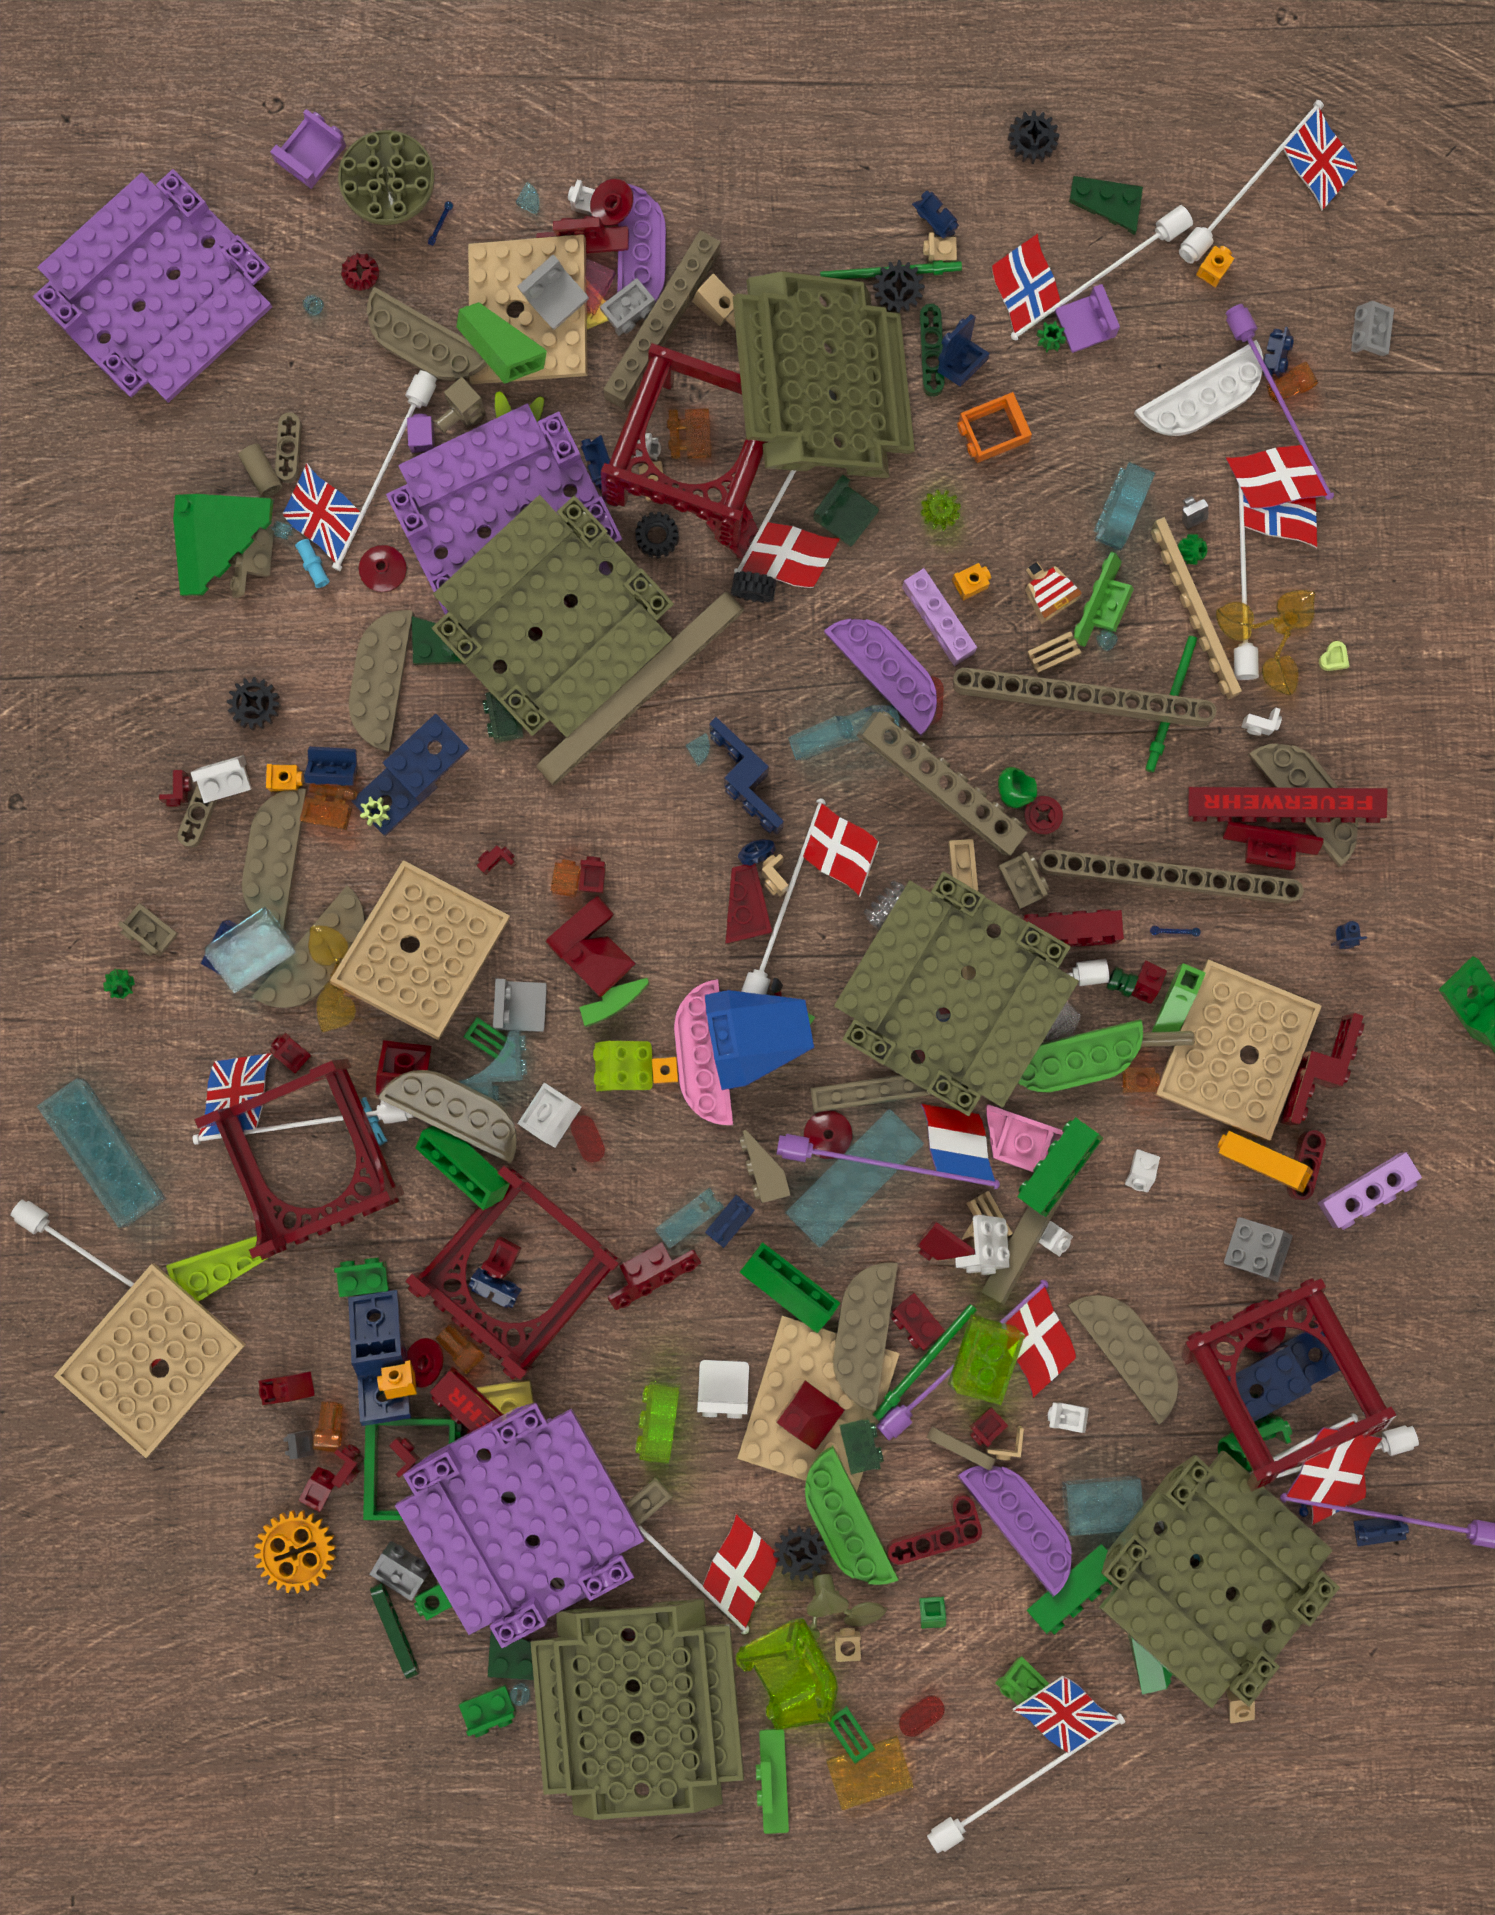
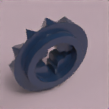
[738,839,776,866]

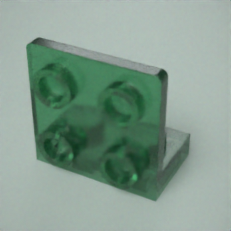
[813,475,879,547]

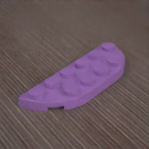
[617,184,666,303]
[824,619,937,736]
[957,1466,1072,1597]

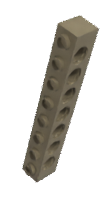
[603,230,721,410]
[856,711,1028,856]

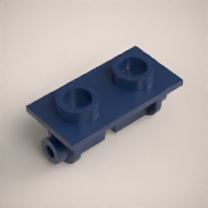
[912,190,959,239]
[1262,327,1294,381]
[581,435,610,490]
[1331,921,1367,950]
[705,1195,755,1248]
[468,1268,522,1308]
[1353,1514,1409,1546]

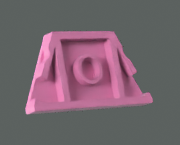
[986,1104,1063,1173]

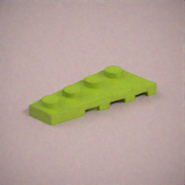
[166,1235,268,1301]

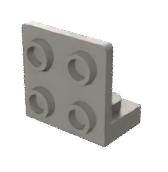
[517,255,589,330]
[493,979,547,1032]
[1224,1217,1293,1282]

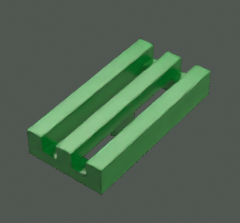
[463,1017,518,1064]
[826,1706,875,1765]

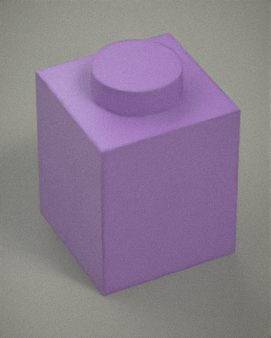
[407,414,435,453]

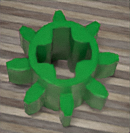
[1036,321,1066,353]
[1178,534,1207,565]
[103,969,135,999]

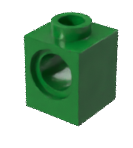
[414,1583,452,1621]

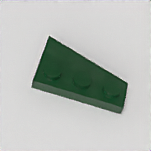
[1069,176,1143,235]
[412,616,464,665]
[487,1630,534,1680]

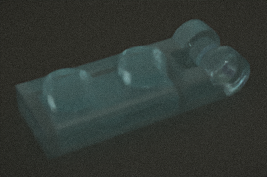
[655,1187,724,1249]

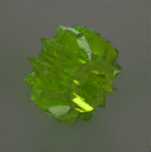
[920,489,961,530]

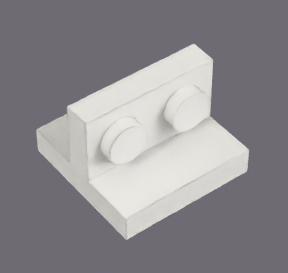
[191,755,252,803]
[517,1083,581,1148]

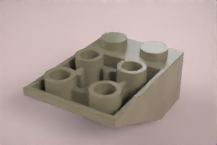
[739,1130,791,1203]

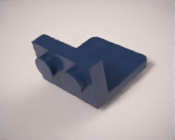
[938,314,990,387]

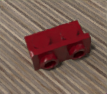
[891,1292,945,1351]

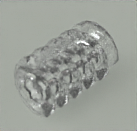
[864,881,905,931]

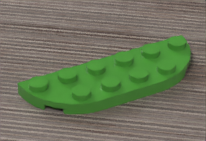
[1018,1019,1143,1092]
[805,1446,899,1585]

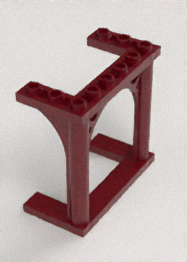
[601,343,768,547]
[194,1059,404,1260]
[405,1165,622,1380]
[1181,1278,1397,1492]

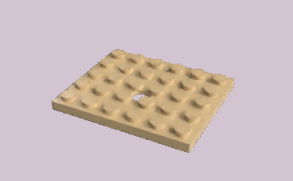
[468,235,588,384]
[330,860,510,1040]
[1154,959,1321,1141]
[54,1263,246,1458]
[737,1315,900,1492]

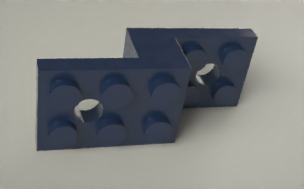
[351,713,470,836]
[709,717,784,835]
[348,1290,411,1426]
[1227,1325,1340,1421]

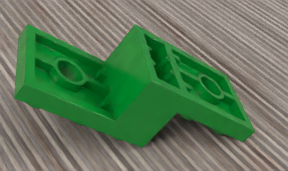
[1438,956,1495,1053]

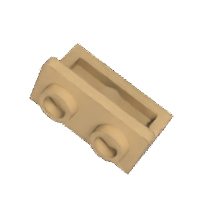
[761,854,788,897]

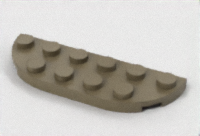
[367,287,487,381]
[349,610,414,752]
[1248,743,1359,867]
[242,788,307,932]
[252,885,365,1008]
[378,1070,517,1163]
[833,1263,898,1411]
[1067,1295,1178,1425]

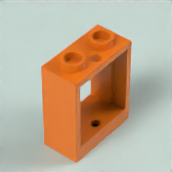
[957,392,1032,463]

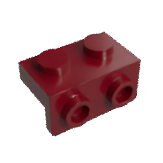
[331,1444,364,1488]

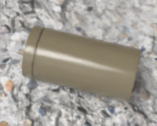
[238,444,282,498]

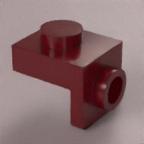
[159,770,192,807]
[477,845,516,875]
[579,856,606,894]
[1131,960,1167,1004]
[481,1236,521,1279]
[969,1406,1008,1447]
[389,1436,420,1478]

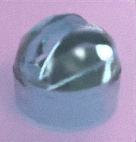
[302,294,324,316]
[1096,630,1118,651]
[510,1684,531,1706]

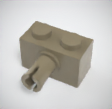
[434,377,486,434]

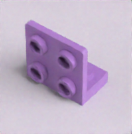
[1055,284,1120,353]

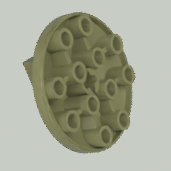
[338,130,435,225]

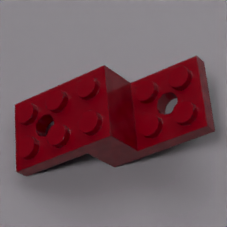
[1280,1013,1365,1126]

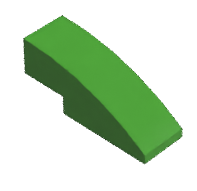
[579,978,649,1027]

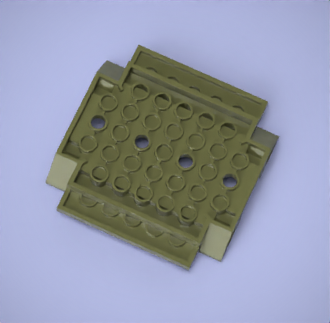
[733,272,915,478]
[432,495,674,738]
[834,871,1079,1116]
[1099,1451,1340,1708]
[531,1599,744,1820]

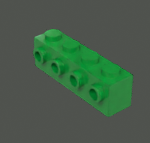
[1017,1117,1104,1217]
[415,1126,510,1210]
[739,1242,840,1333]
[1027,1544,1113,1635]

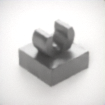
[1182,496,1209,529]
[283,1430,314,1459]

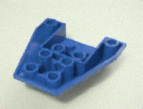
[705,990,814,1090]

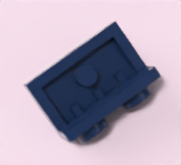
[304,746,358,786]

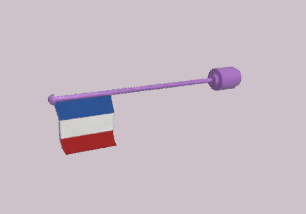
[776,1104,1000,1189]

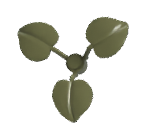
[777,1574,888,1646]

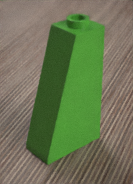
[456,302,547,384]

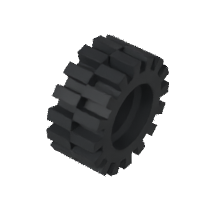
[635,512,679,559]
[731,571,777,603]

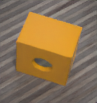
[652,1057,678,1084]

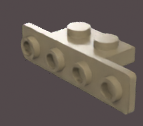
[230,527,274,598]

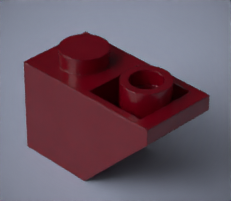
[258,1371,315,1405]

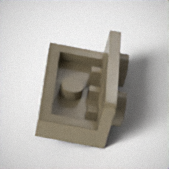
[998,851,1049,910]
[118,903,178,957]

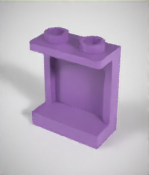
[270,109,346,189]

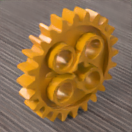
[254,1510,337,1593]

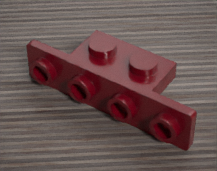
[536,216,629,254]
[1223,822,1324,871]
[607,1242,701,1310]

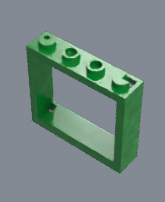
[363,1417,462,1520]

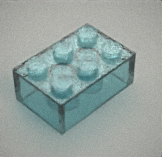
[1093,462,1156,551]
[205,906,296,994]
[1062,1476,1143,1536]

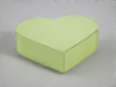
[1319,641,1349,671]

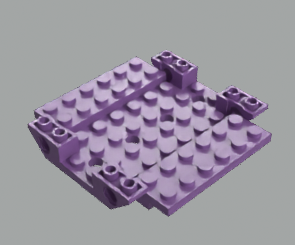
[33,169,272,403]
[386,403,623,615]
[395,1402,645,1648]

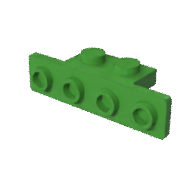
[1074,552,1134,647]
[756,1729,789,1834]

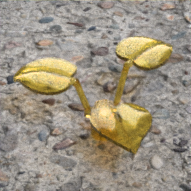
[1216,590,1315,695]
[308,925,356,1032]

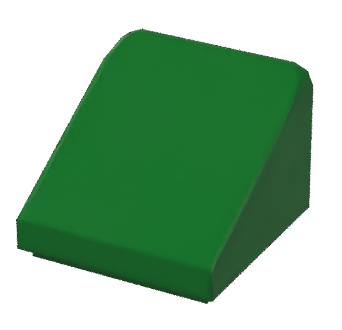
[919,1597,946,1629]

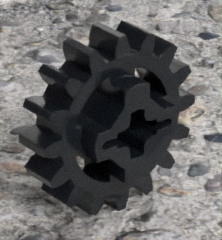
[1007,110,1059,164]
[873,260,925,313]
[227,677,281,730]
[773,1525,827,1581]

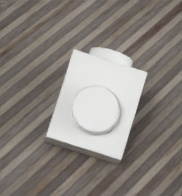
[568,179,595,216]
[1242,708,1282,736]
[1125,1149,1160,1192]
[1039,1221,1073,1257]
[1048,1403,1089,1433]

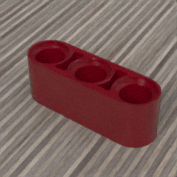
[545,896,614,960]
[1287,1130,1326,1200]

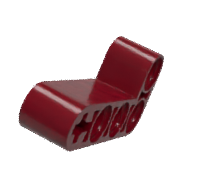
[887,1493,982,1565]

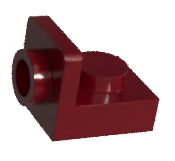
[270,1033,311,1074]
[298,1467,336,1512]

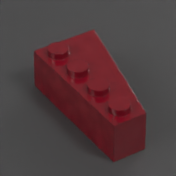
[1023,909,1124,947]

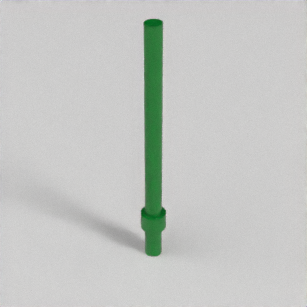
[820,260,962,279]
[1145,636,1198,773]
[872,1304,977,1421]

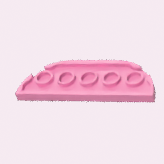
[674,979,733,1125]

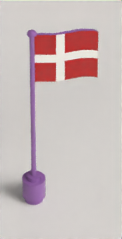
[1225,304,1334,509]
[876,1280,1076,1441]
[1280,1427,1495,1549]

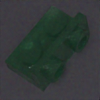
[482,692,524,743]
[839,1418,884,1475]

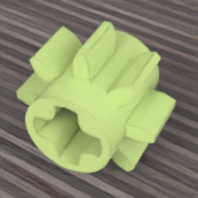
[360,796,391,827]

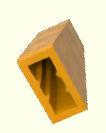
[1217,1131,1313,1193]

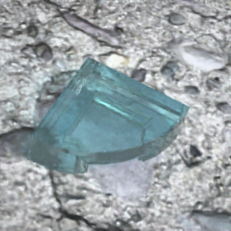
[516,182,540,215]
[686,733,710,767]

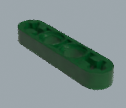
[919,304,945,397]
[370,1583,420,1679]

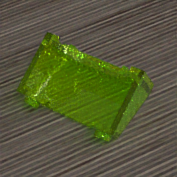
[736,1618,838,1730]

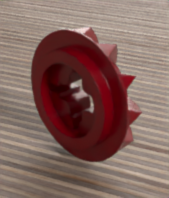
[341,252,379,291]
[1024,796,1063,834]

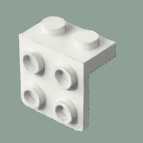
[955,1215,1010,1275]
[697,1360,749,1418]

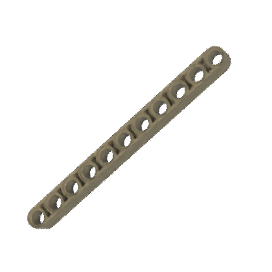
[536,591,744,785]
[953,668,1216,727]
[1037,850,1304,904]

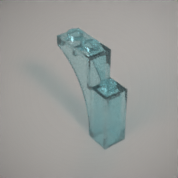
[788,705,901,760]
[458,1030,527,1101]

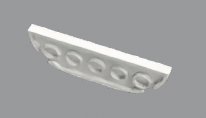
[1134,340,1263,436]

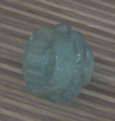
[270,521,294,540]

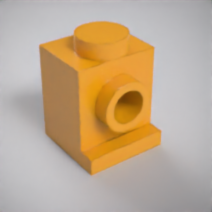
[1196,246,1234,288]
[952,563,991,601]
[266,764,304,792]
[377,1360,417,1399]

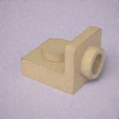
[923,232,957,264]

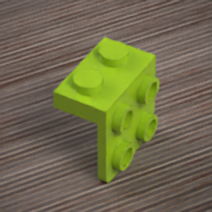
[593,1041,653,1091]

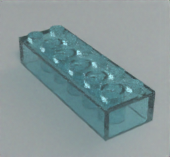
[37,1078,167,1228]
[785,1109,924,1248]

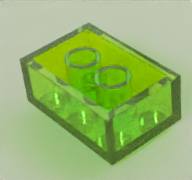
[948,1314,1025,1405]
[635,1380,680,1464]

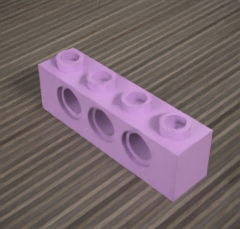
[902,568,977,667]
[1318,1152,1422,1230]

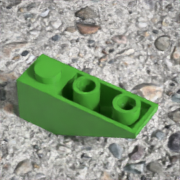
[1151,963,1206,1032]

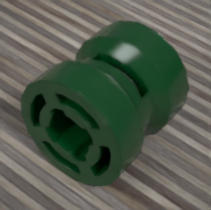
[1106,966,1138,998]

